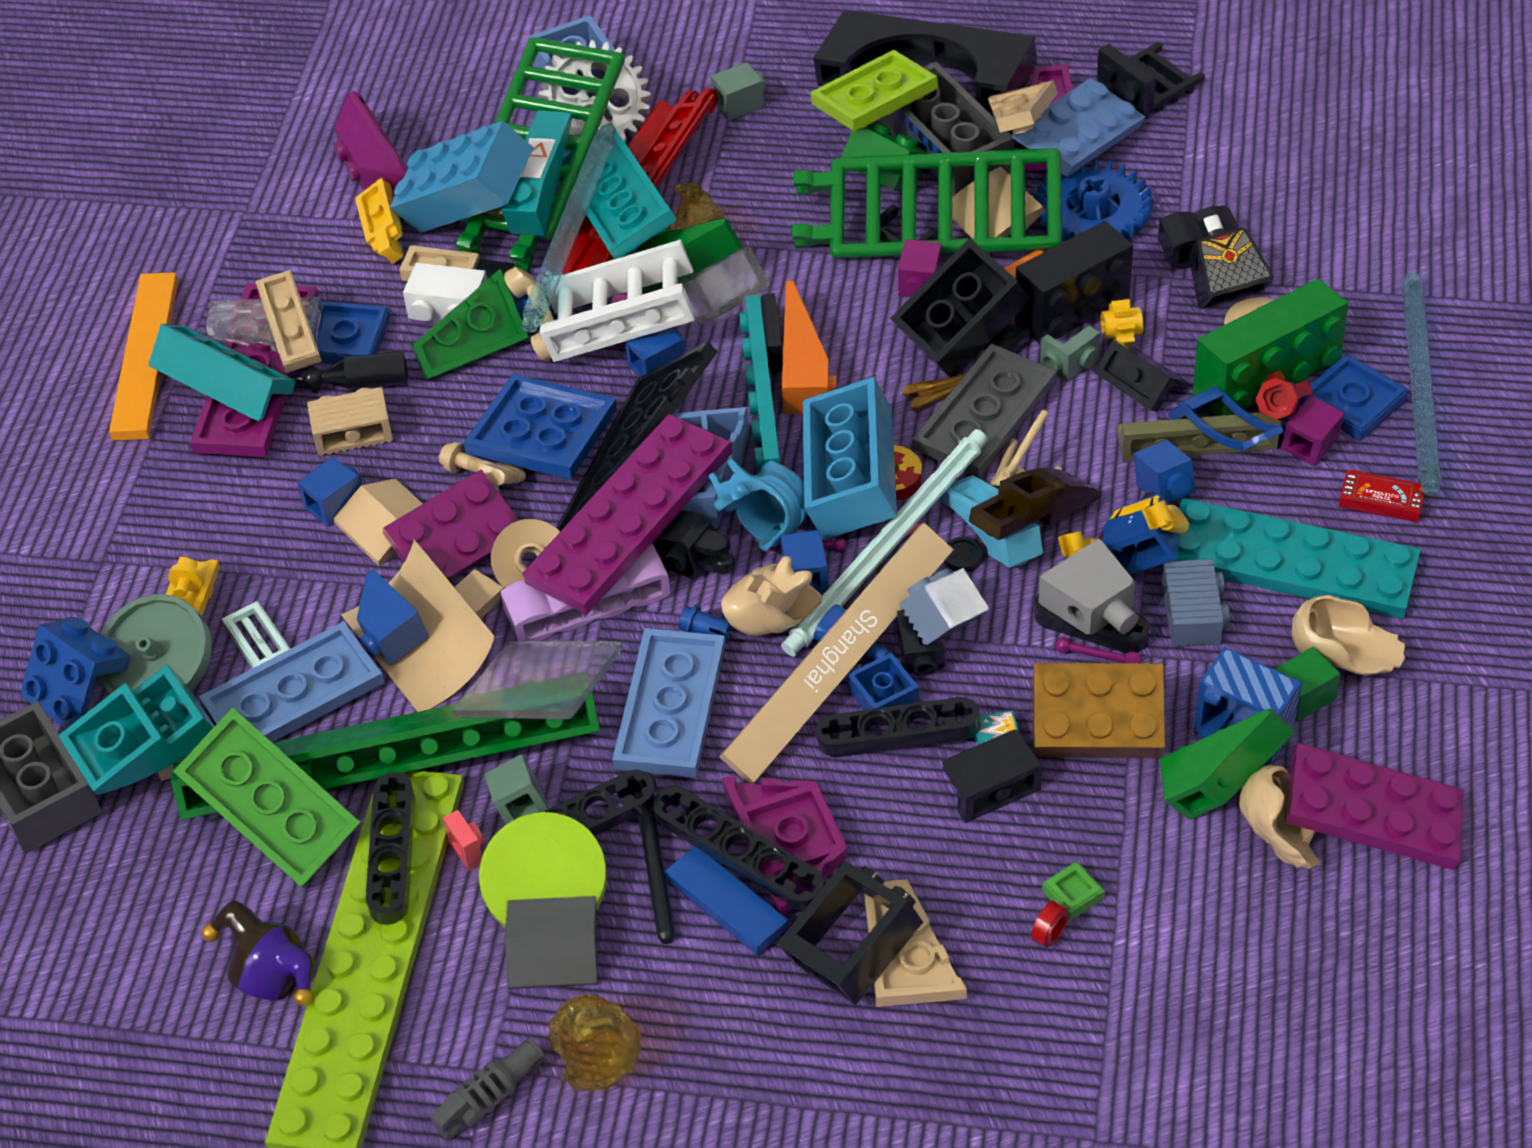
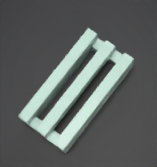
[222,601,290,669]

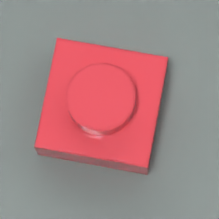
[443,810,485,872]

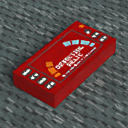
[1339,469,1426,522]

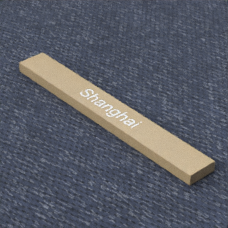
[719,522,954,784]

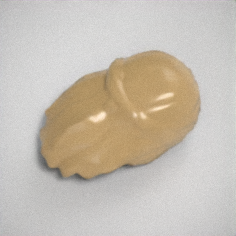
[1291,595,1405,676]
[1239,764,1323,869]

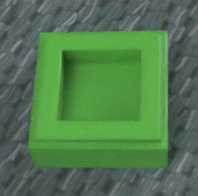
[1042,861,1105,921]

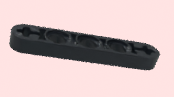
[653,786,825,912]

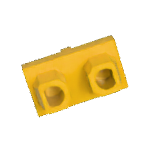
[166,557,220,616]

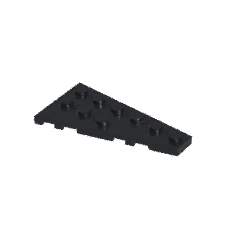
[556,341,718,532]

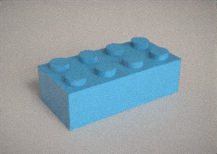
[389,121,534,233]
[803,377,897,540]

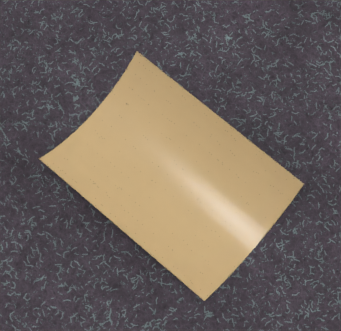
[341,539,495,712]

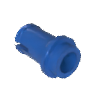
[679,605,733,644]

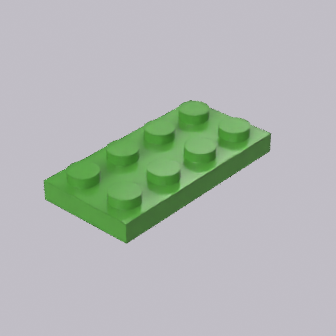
[173,707,361,888]

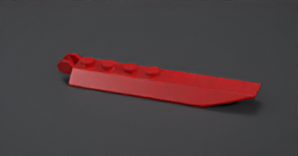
[560,88,719,275]

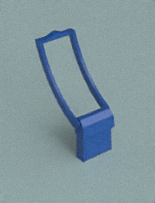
[1168,386,1284,451]

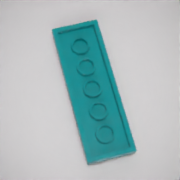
[562,122,677,259]
[1173,498,1421,619]

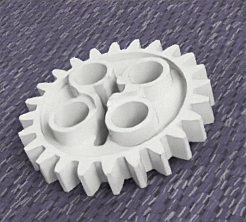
[538,40,651,142]

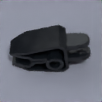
[652,510,736,579]

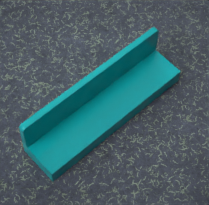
[149,324,296,421]

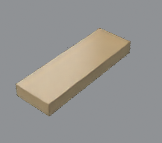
[255,270,322,373]

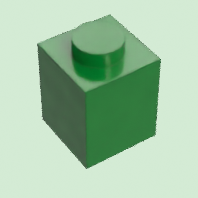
[1274,647,1341,722]

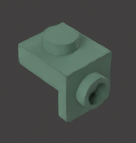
[1040,325,1100,382]

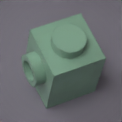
[710,62,767,121]
[484,754,549,824]

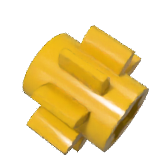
[1100,299,1143,345]

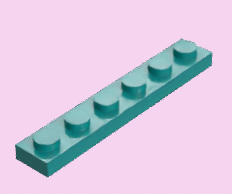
[739,295,780,471]

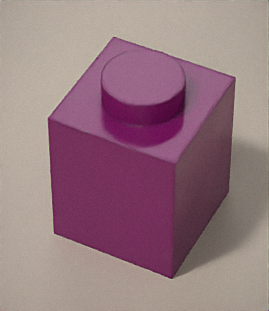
[898,239,942,297]
[1281,395,1344,467]

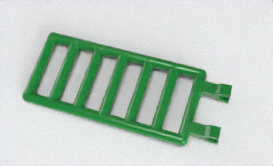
[456,37,625,273]
[792,148,1062,258]

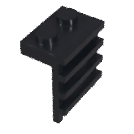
[1097,42,1205,120]

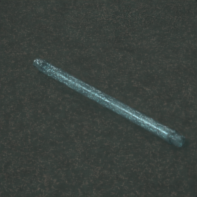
[521,124,615,333]
[1402,273,1442,495]

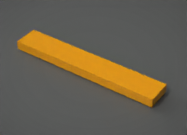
[109,272,178,441]

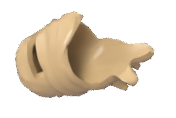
[721,556,822,637]

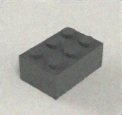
[0,701,102,854]

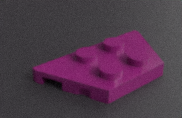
[722,776,848,916]

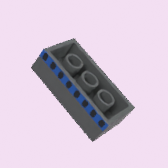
[879,62,1015,196]

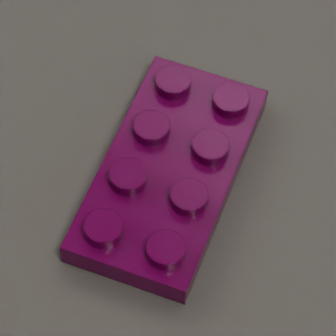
[1284,743,1464,870]

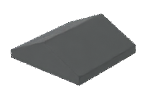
[505,896,598,989]

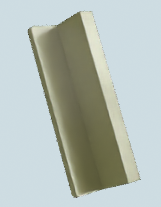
[1116,412,1281,462]

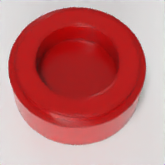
[1031,900,1069,947]

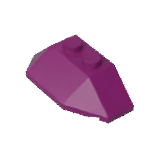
[333,91,408,197]

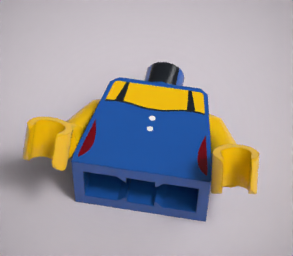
[1058,492,1189,575]

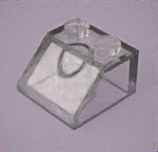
[678,246,771,326]

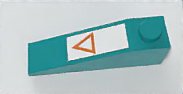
[501,111,573,236]

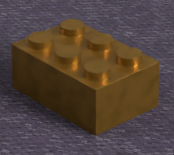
[1033,663,1165,758]

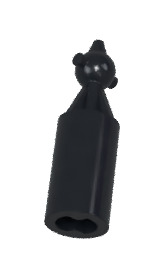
[294,350,408,393]

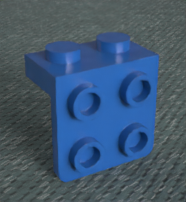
[21,617,131,729]

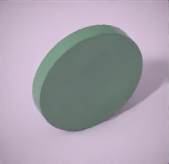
[98,594,212,694]

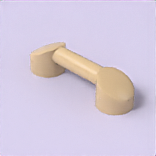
[504,267,554,362]

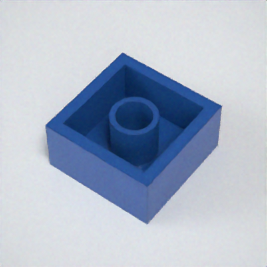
[847,652,919,710]

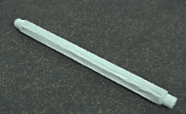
[781,429,988,657]

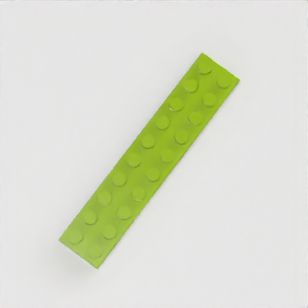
[265,770,464,1148]

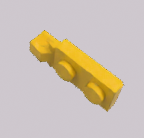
[355,177,403,265]

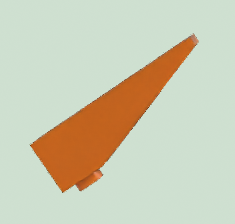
[782,281,837,414]

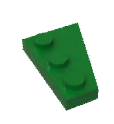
[411,269,529,380]

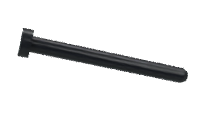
[630,772,675,944]

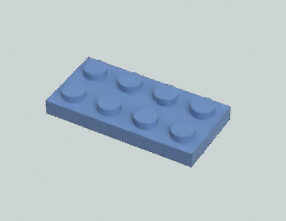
[1012,78,1145,177]
[199,621,385,742]
[612,628,726,778]

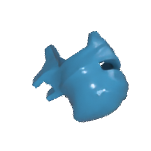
[709,458,808,551]

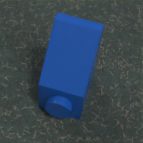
[357,569,429,665]

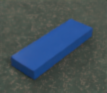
[665,846,789,956]

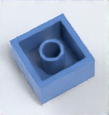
[528,15,615,96]

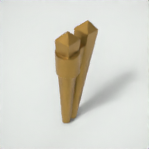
[902,375,965,412]

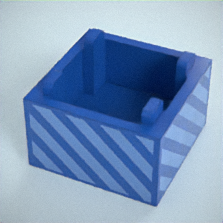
[1194,647,1302,766]

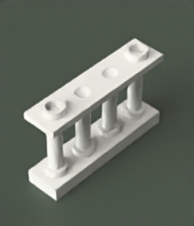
[540,240,695,362]

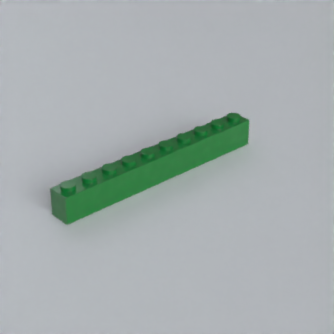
[171,676,600,820]

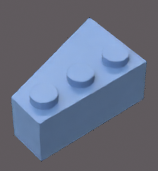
[673,407,750,528]

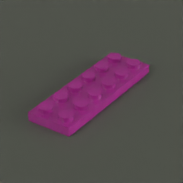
[190,283,319,457]
[522,414,733,615]

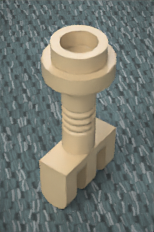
[439,442,526,485]

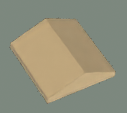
[333,478,423,566]

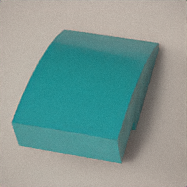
[58,664,215,795]

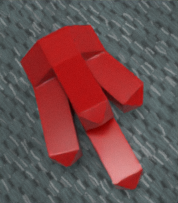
[1255,370,1314,420]

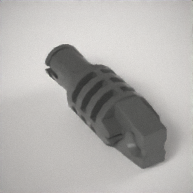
[431,1038,546,1141]

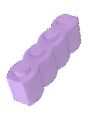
[500,543,671,644]

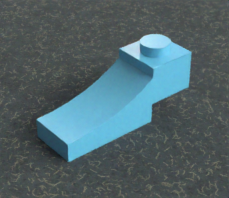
[941,475,1043,568]

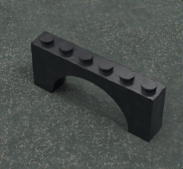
[813,10,1037,112]

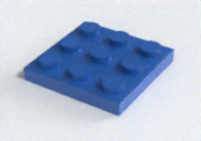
[464,374,617,480]

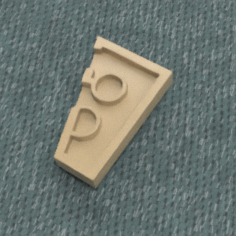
[988,80,1058,134]
[864,879,967,1007]

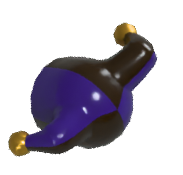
[201,900,315,1006]

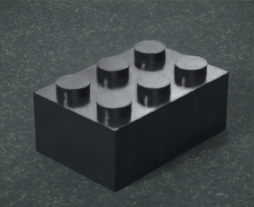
[1014,221,1133,345]
[890,238,1032,377]

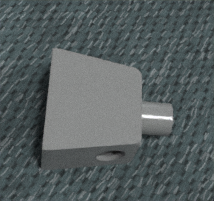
[1039,538,1139,634]

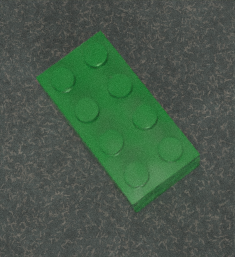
[1193,278,1348,416]

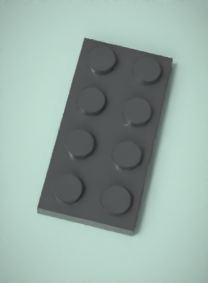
[912,343,1057,478]

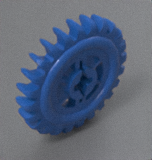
[1034,158,1153,242]

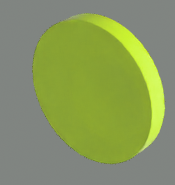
[479,812,607,928]

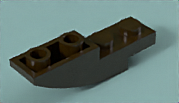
[969,468,1102,540]

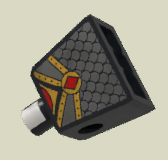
[1188,215,1274,309]

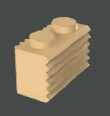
[307,387,393,456]

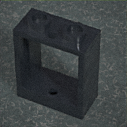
[777,861,923,1005]

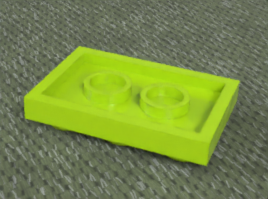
[810,50,938,132]

